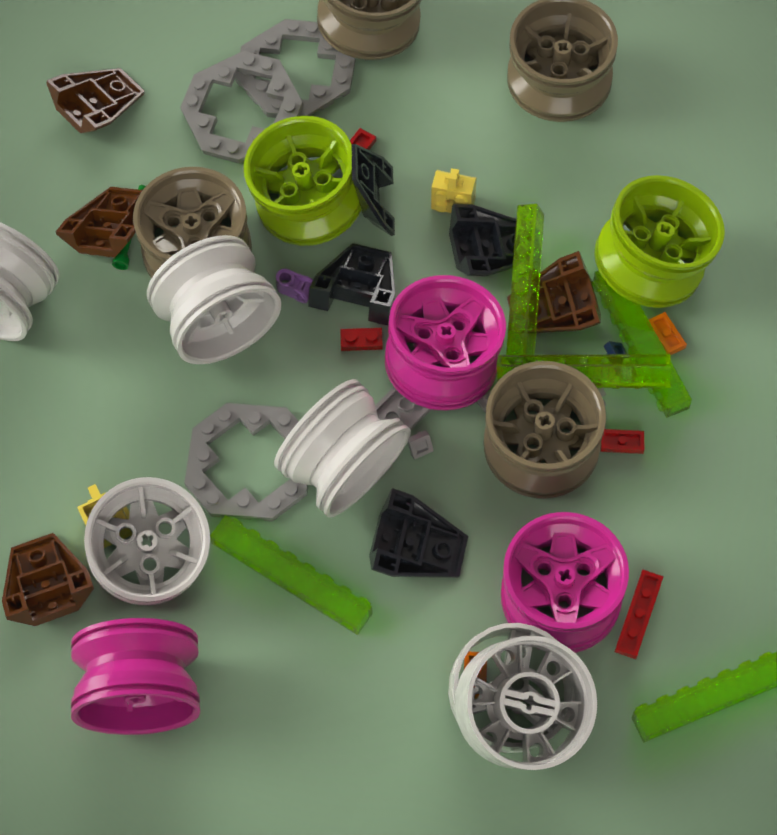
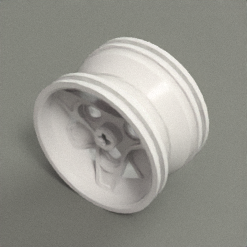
[0,223,60,341]
[147,235,281,364]
[274,379,411,518]
[84,477,210,606]

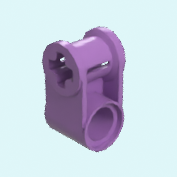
[276,268,313,303]

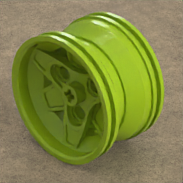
[243,116,361,246]
[594,175,725,308]

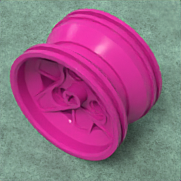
[385,275,506,410]
[501,512,629,653]
[71,618,200,735]

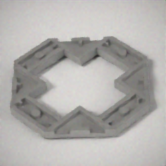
[235,19,355,118]
[180,51,304,163]
[184,403,308,521]

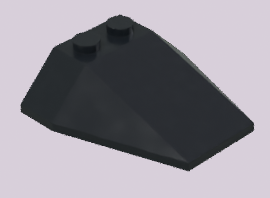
[352,144,395,236]
[449,204,540,276]
[369,488,468,578]

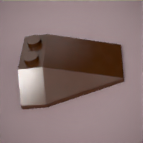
[46,68,145,133]
[55,187,143,258]
[507,251,601,334]
[2,533,94,626]

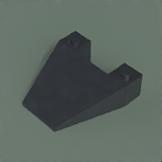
[308,243,395,326]

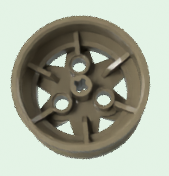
[317,0,422,60]
[507,0,618,122]
[133,167,252,278]
[484,361,606,498]

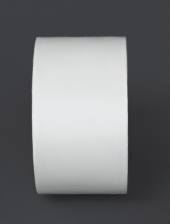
[455,636,597,770]

